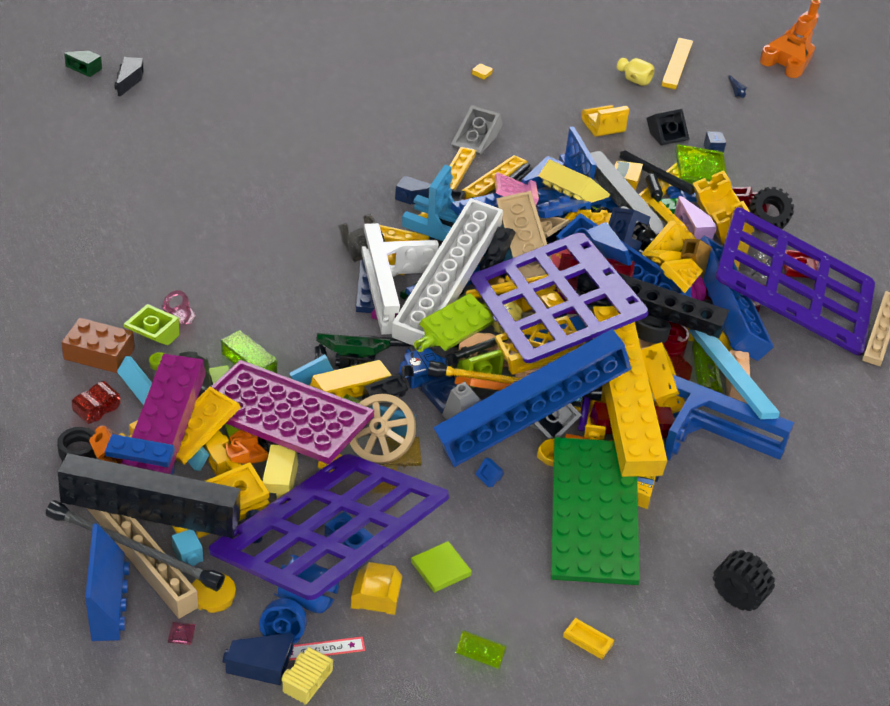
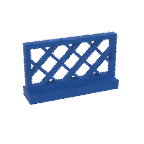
[559,126,597,180]

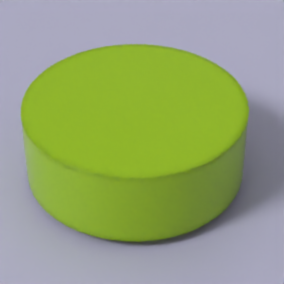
[149,352,165,371]

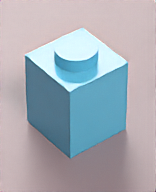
[172,529,203,566]

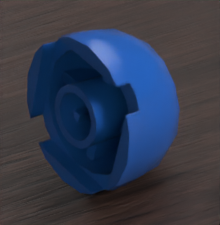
[259,598,307,644]

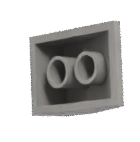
[451,105,503,155]

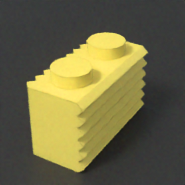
[281,647,333,705]

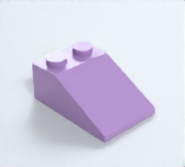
[674,196,716,243]

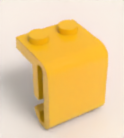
[581,105,630,137]

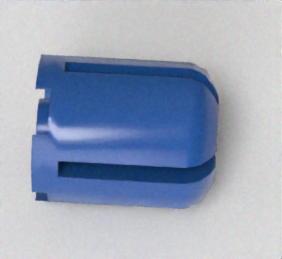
[274,554,339,613]

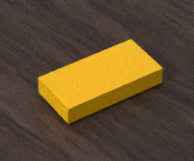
[563,618,614,660]

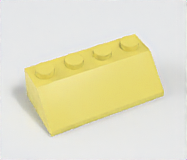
[539,159,610,203]

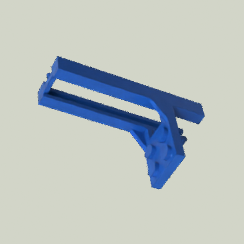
[665,375,794,461]

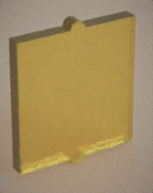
[386,436,422,468]

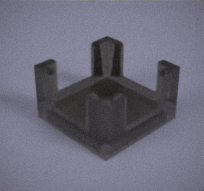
[338,214,385,262]

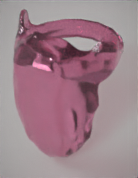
[161,290,196,325]

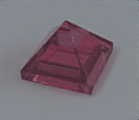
[168,622,196,645]

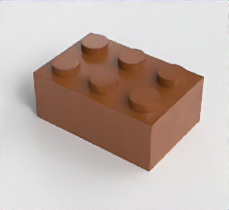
[61,318,135,374]

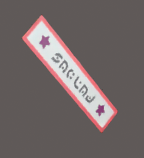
[289,636,365,661]

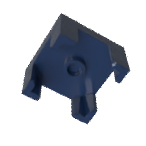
[608,208,651,251]

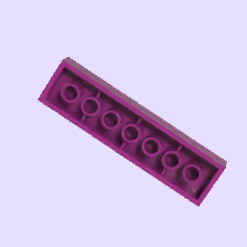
[121,354,206,474]

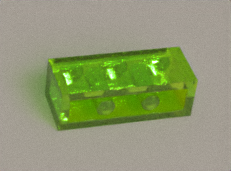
[221,330,278,373]

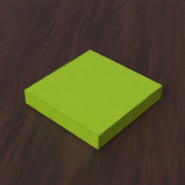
[411,541,472,593]

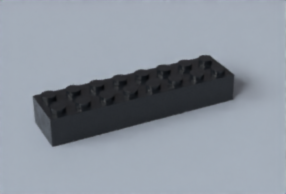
[58,453,241,538]

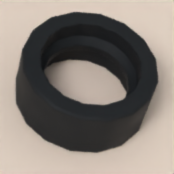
[635,315,671,344]
[57,427,96,461]

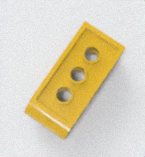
[172,462,270,539]

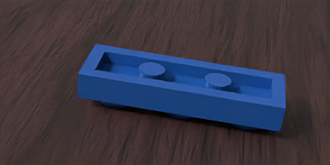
[105,434,175,468]

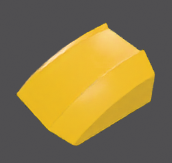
[351,562,403,615]

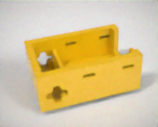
[641,342,685,413]

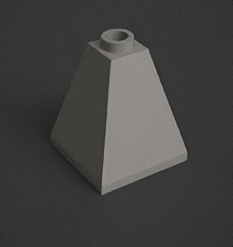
[442,381,481,420]

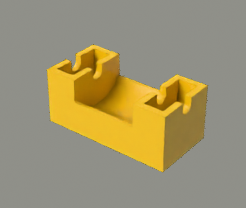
[693,170,754,245]

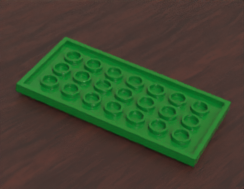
[551,437,640,585]

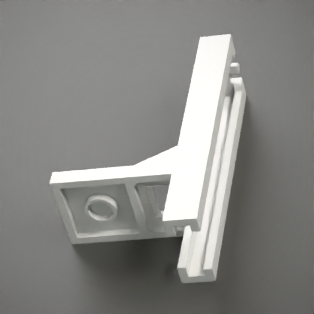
[361,223,439,335]

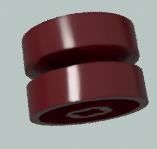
[663,321,689,361]

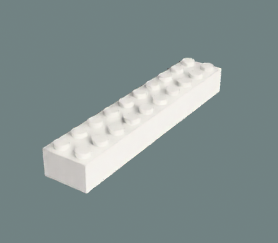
[392,198,503,348]

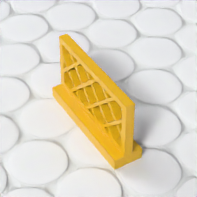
[495,316,585,375]

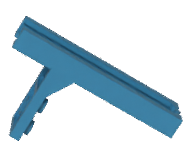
[402,165,513,262]

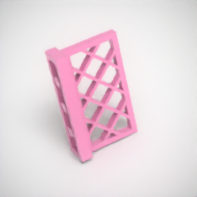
[495,172,539,206]

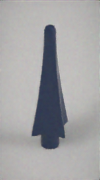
[728,75,747,98]

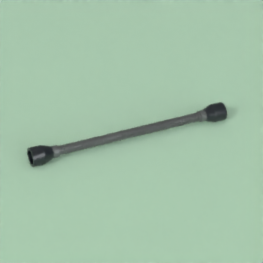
[46,500,225,591]

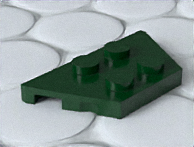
[316,333,390,357]

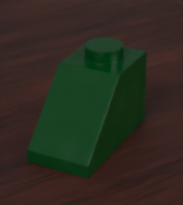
[64,51,102,77]

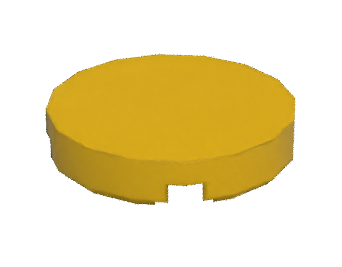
[192,573,236,613]

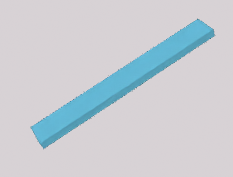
[689,329,780,420]
[117,356,210,471]

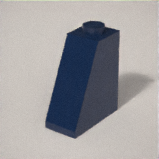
[222,633,294,686]

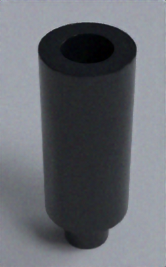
[645,174,663,201]

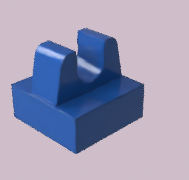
[475,458,504,487]

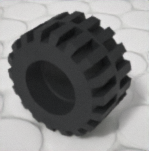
[748,187,794,233]
[713,550,775,611]

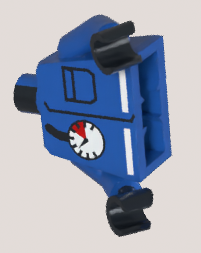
[398,346,459,389]

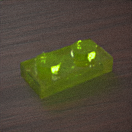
[455,630,507,669]

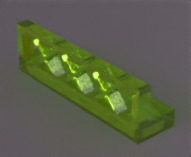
[692,338,723,394]

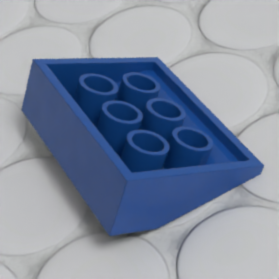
[85,524,130,641]

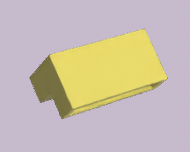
[262,445,298,503]

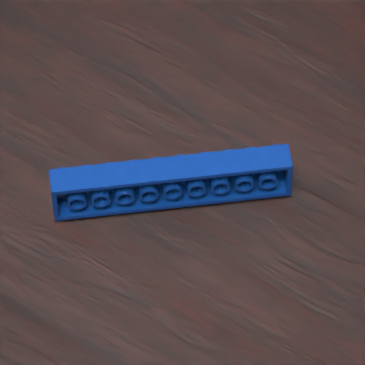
[433,329,631,467]

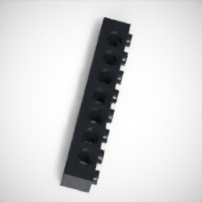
[577,272,729,338]

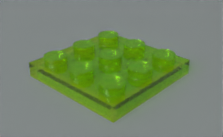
[675,144,727,184]

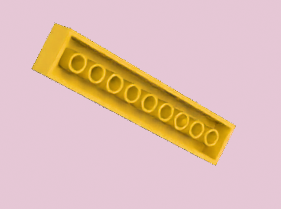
[592,306,667,477]

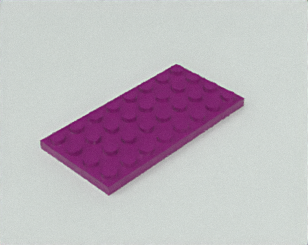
[211,360,374,464]

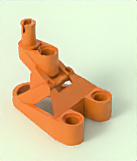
[760,0,821,78]

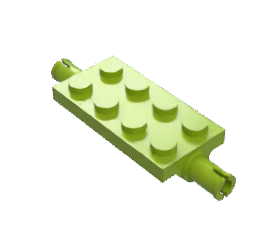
[414,293,495,352]

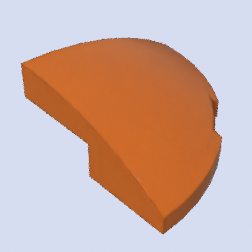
[226,430,268,464]

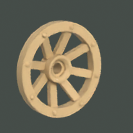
[350,394,416,464]

